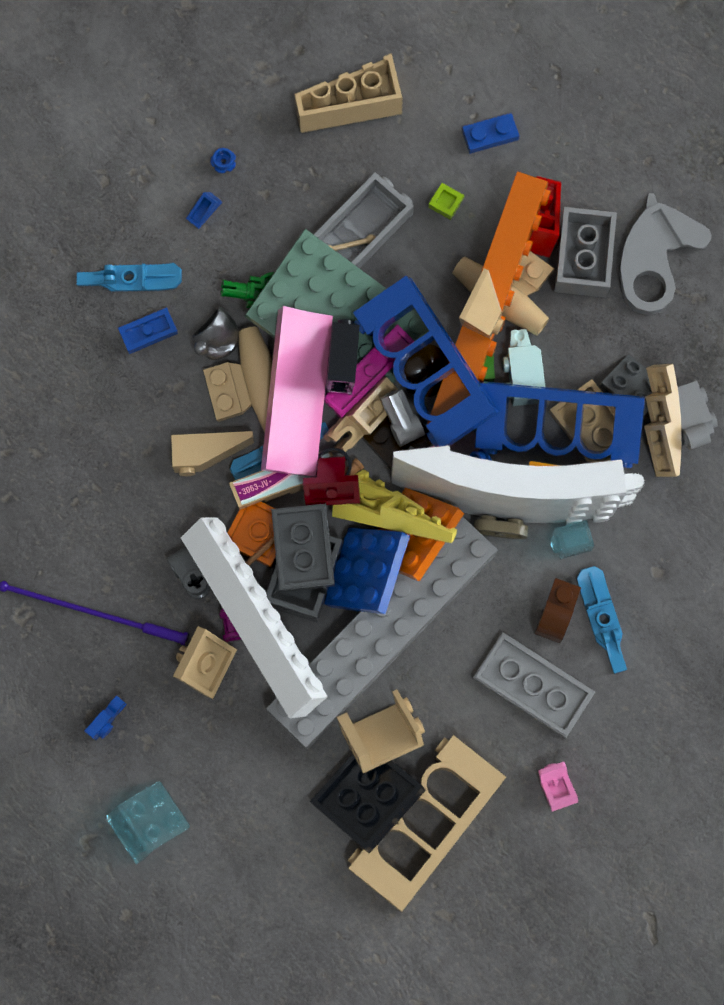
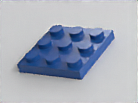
[324,528,410,614]

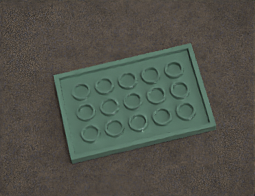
[244,229,429,397]

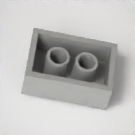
[554,207,617,298]

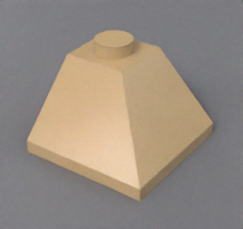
[459,268,504,339]

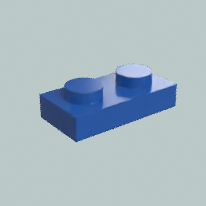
[462,113,519,154]
[118,308,178,354]

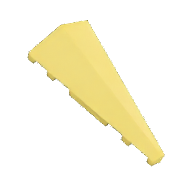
[332,469,457,543]

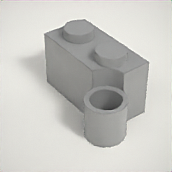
[678,381,718,450]

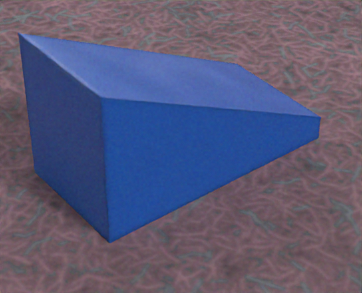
[186,192,222,228]

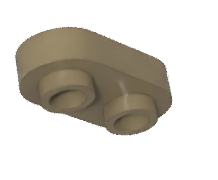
[474,515,528,539]

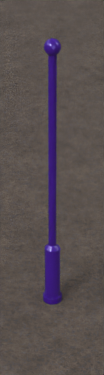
[0,581,189,646]

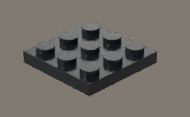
[310,754,426,854]

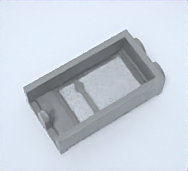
[314,172,414,269]

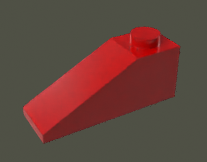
[529,176,561,258]

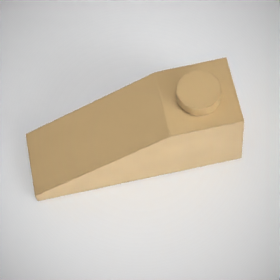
[171,431,254,476]

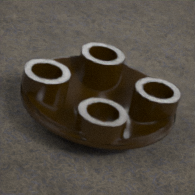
[404,344,449,397]

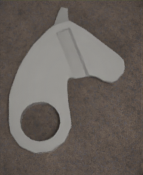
[619,193,712,316]

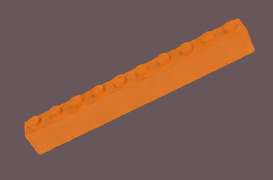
[427,171,551,424]

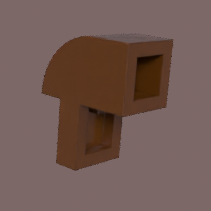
[534,578,581,643]

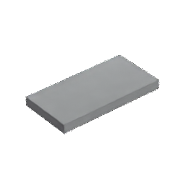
[473,632,595,739]

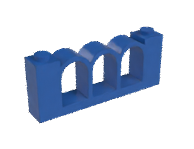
[353,276,499,447]
[475,381,645,468]

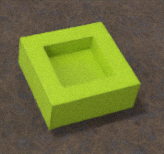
[428,183,464,220]

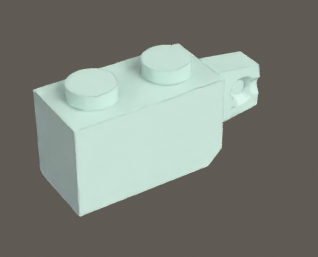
[503,329,545,406]

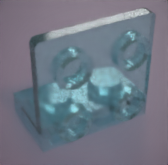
[106,782,190,865]

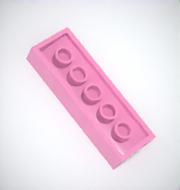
[261,306,333,477]

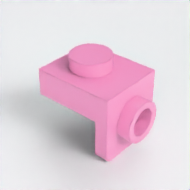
[538,762,578,812]

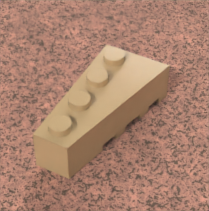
[295,53,402,133]

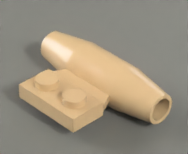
[452,251,554,336]
[203,327,273,433]

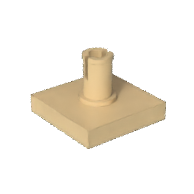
[173,627,237,699]

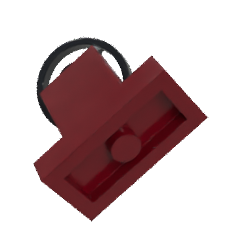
[303,448,360,506]

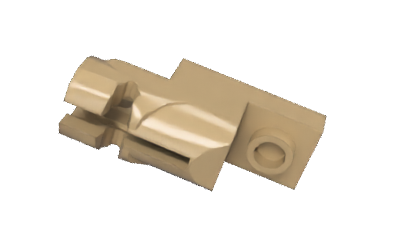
[324,377,398,452]

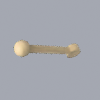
[328,235,376,251]

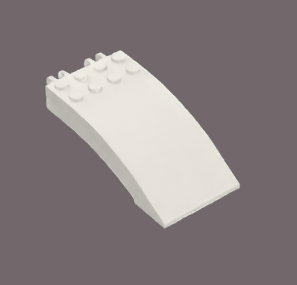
[391,446,645,525]

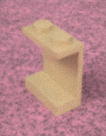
[337,690,425,773]

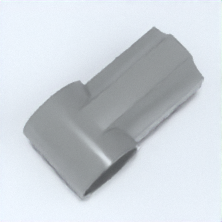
[380,388,425,447]

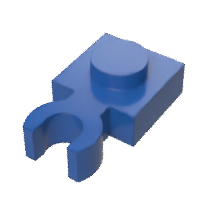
[85,696,127,741]

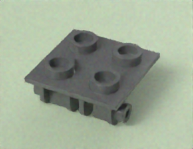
[600,354,652,418]

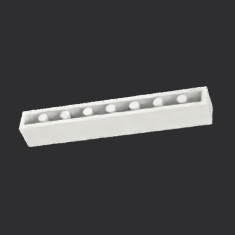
[181,518,328,719]

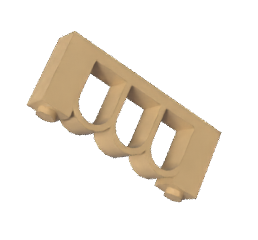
[348,735,506,912]

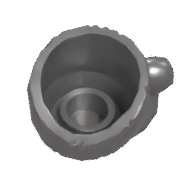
[191,306,239,360]

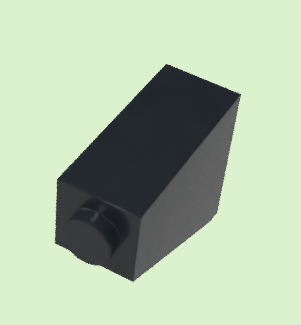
[325,319,360,394]

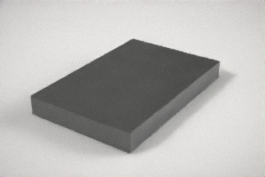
[271,504,335,592]

